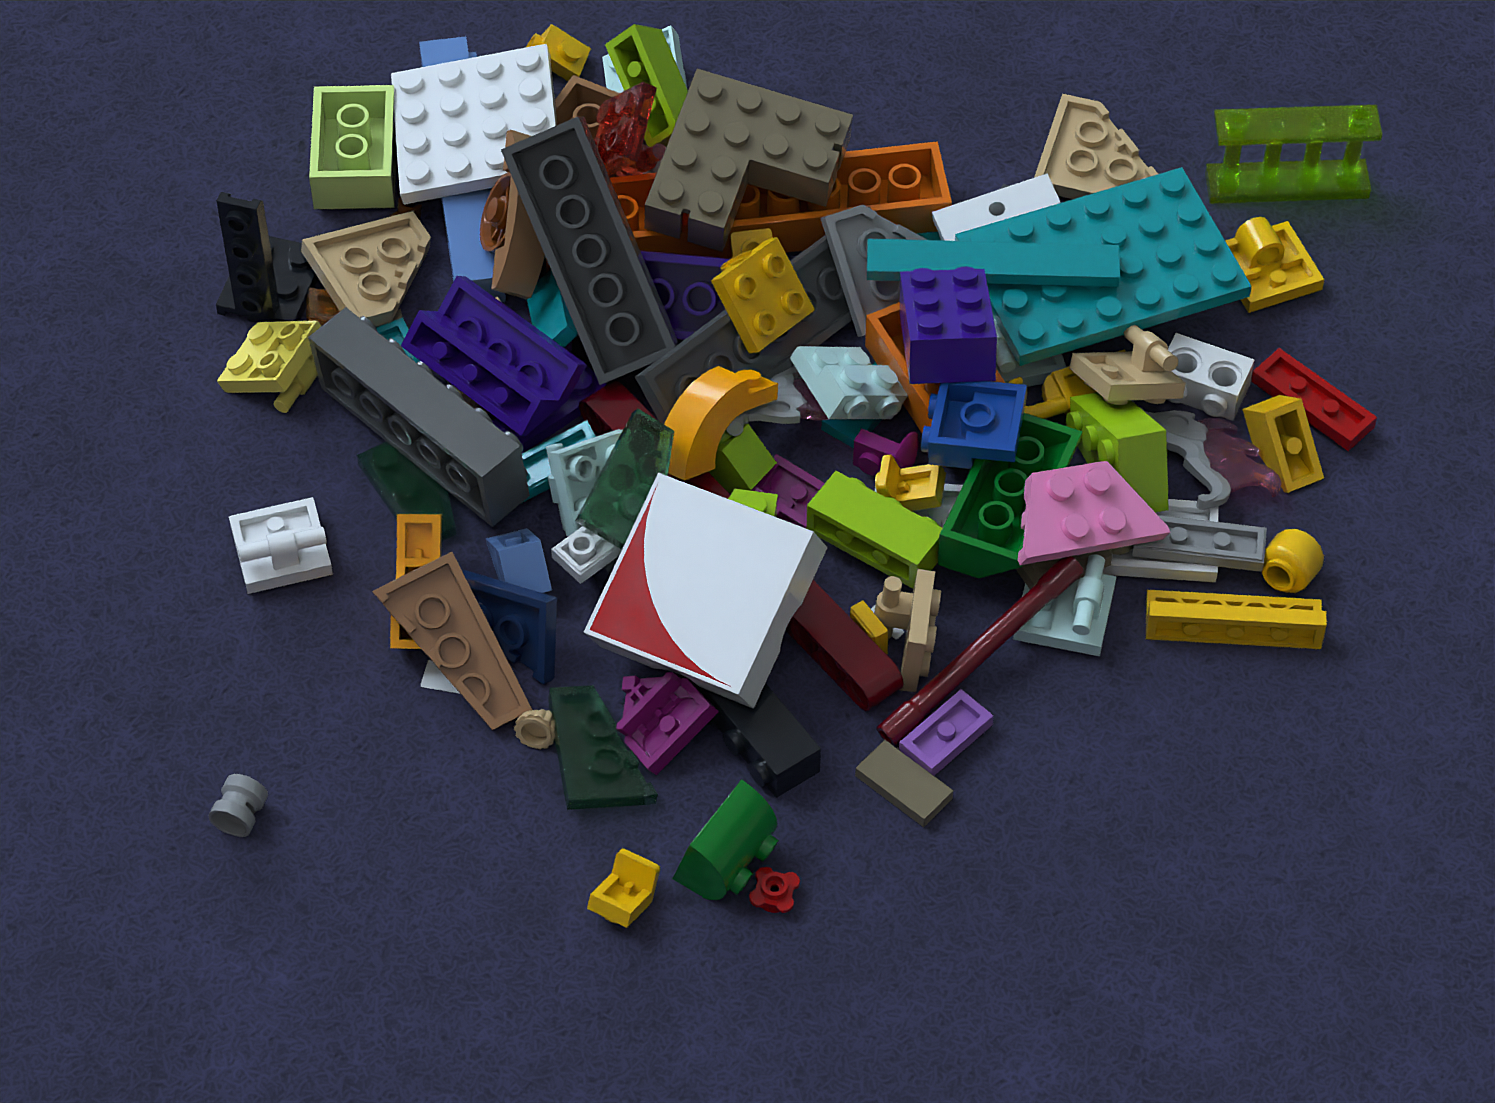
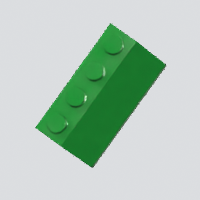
[938,413,1083,579]

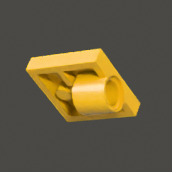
[1225,217,1324,313]
[711,237,815,353]

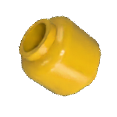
[1262,529,1324,593]

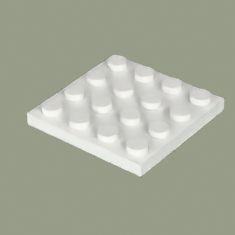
[391,44,557,204]

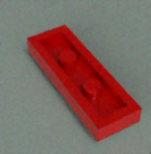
[1251,348,1377,451]

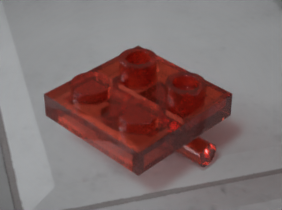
[593,82,666,177]

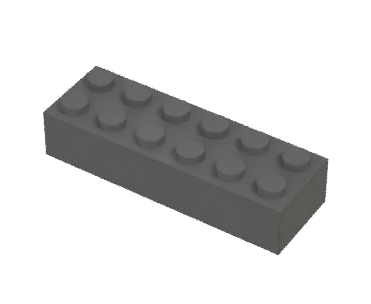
[501,116,679,385]
[308,307,530,527]

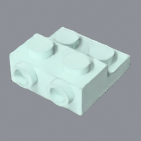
[790,346,908,419]

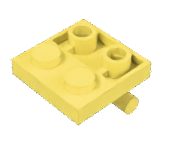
[217,321,321,413]

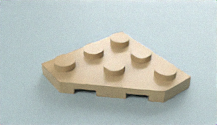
[1034,94,1158,199]
[301,211,431,327]

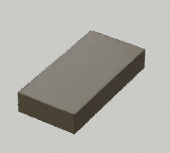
[855,740,953,827]

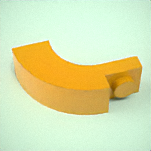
[654,366,778,481]
[390,514,442,649]

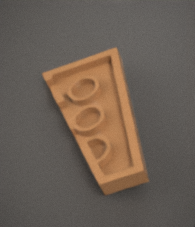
[372,552,532,731]

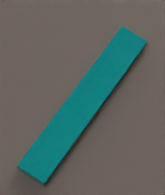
[867,239,1120,287]

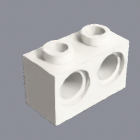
[1167,333,1255,421]

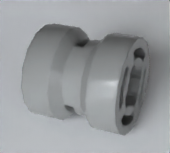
[208,774,268,837]

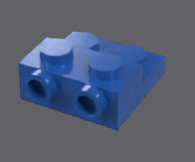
[921,381,1027,469]

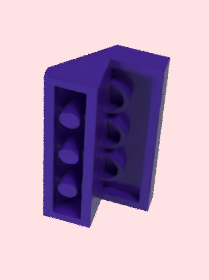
[401,276,587,436]

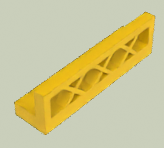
[1146,590,1327,649]

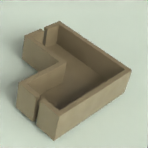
[644,69,853,252]

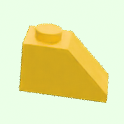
[1242,395,1324,493]

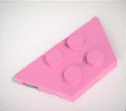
[1018,461,1170,565]

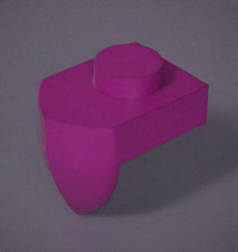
[853,428,918,476]

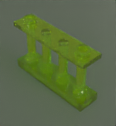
[1205,105,1382,204]

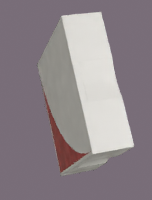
[584,473,828,709]

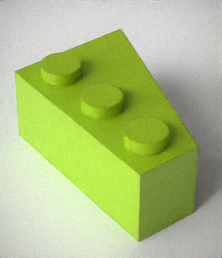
[1066,392,1169,513]

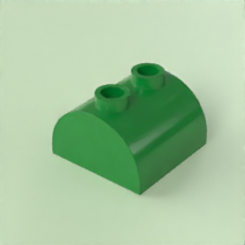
[672,779,779,900]

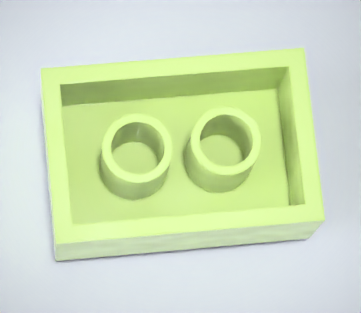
[309,85,397,209]

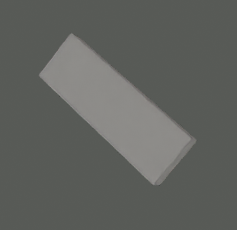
[1132,515,1267,572]

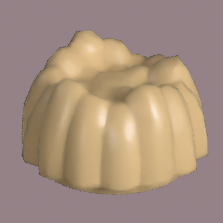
[514,709,557,750]

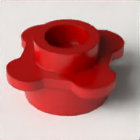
[749,867,800,913]

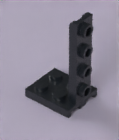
[216,192,319,323]

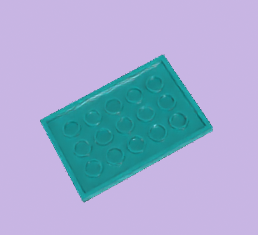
[955,167,1251,366]

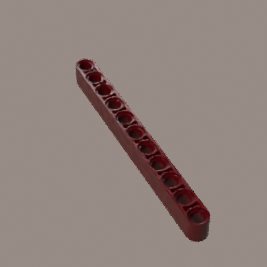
[579,380,904,711]

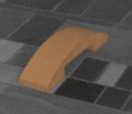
[491,130,545,299]

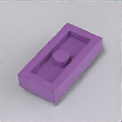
[899,689,994,776]

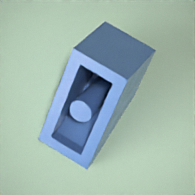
[486,528,552,593]

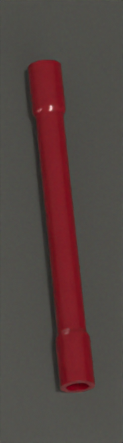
[876,556,1084,747]

